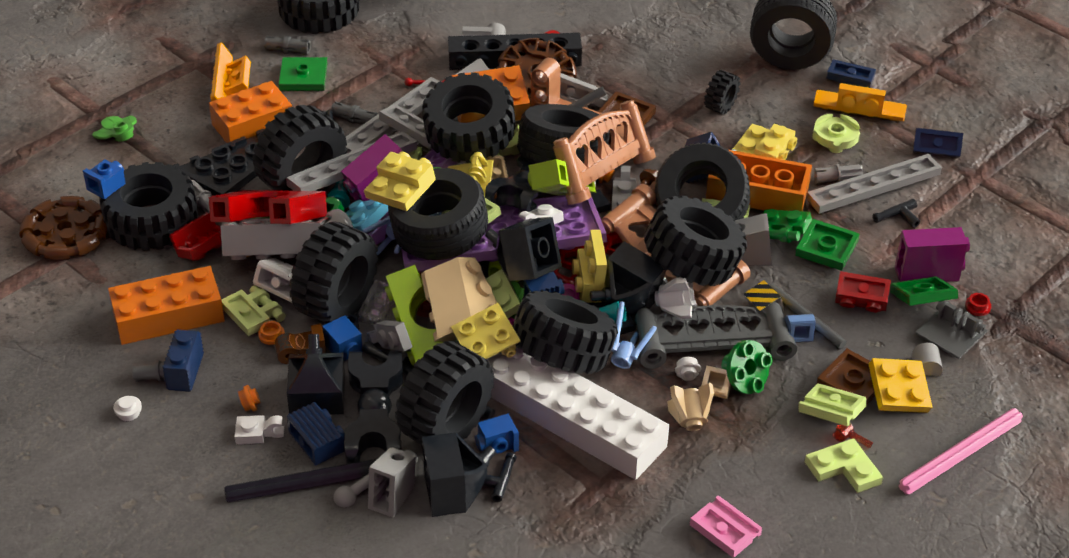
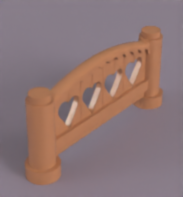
[553,100,656,205]
[601,184,750,306]

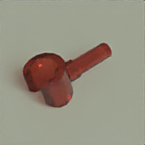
[833,422,873,448]

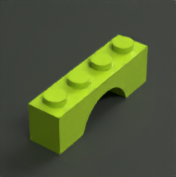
[528,159,596,196]
[385,265,444,366]

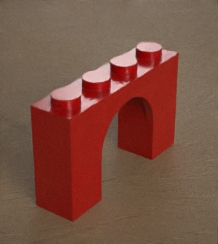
[209,190,327,224]

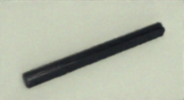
[224,458,378,502]

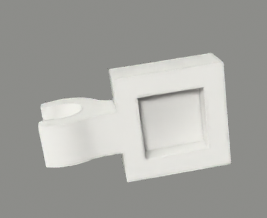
[519,204,564,224]
[235,415,284,444]

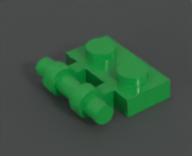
[762,209,812,243]

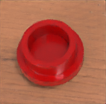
[965,293,991,316]

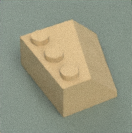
[421,257,497,342]

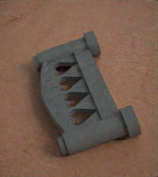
[635,301,797,369]

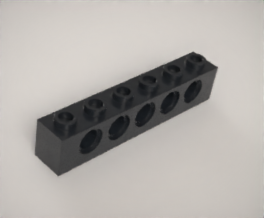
[448,33,582,70]

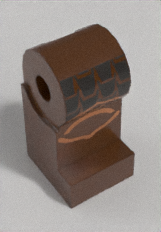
[275,324,326,364]

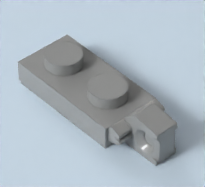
[560,73,608,108]
[612,166,637,210]
[367,320,413,351]

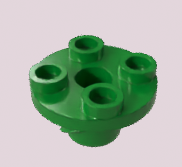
[721,340,773,394]

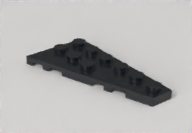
[173,128,265,196]

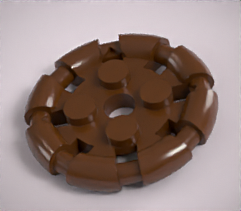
[496,38,577,107]
[19,196,108,260]

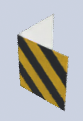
[743,280,784,311]

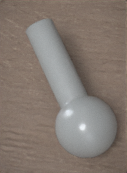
[333,474,369,507]

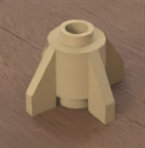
[667,383,714,431]

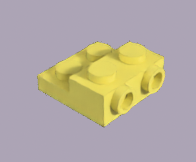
[733,124,797,160]
[364,151,436,211]
[572,230,607,303]

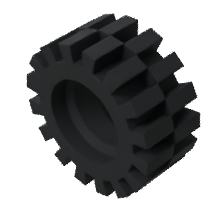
[704,70,741,114]

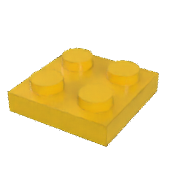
[868,358,933,413]

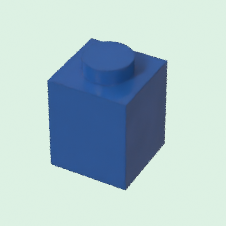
[322,315,363,361]

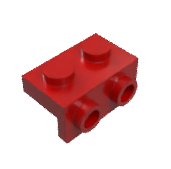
[169,213,222,261]
[835,271,891,313]

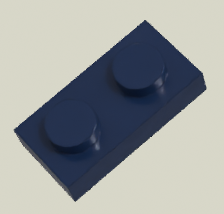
[826,59,876,88]
[913,128,964,157]

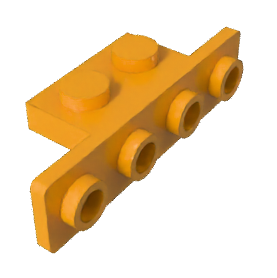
[210,42,251,101]
[813,83,907,121]

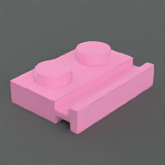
[690,496,762,558]

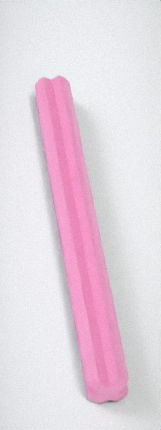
[899,408,1023,495]

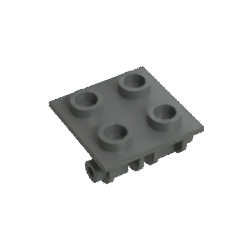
[915,300,988,359]

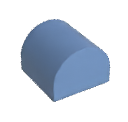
[785,314,816,342]

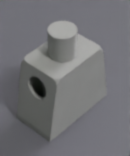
[735,213,772,265]
[368,448,418,518]

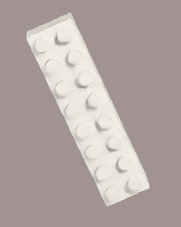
[487,346,669,480]

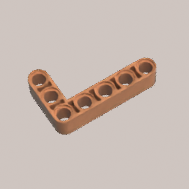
[531,57,624,148]

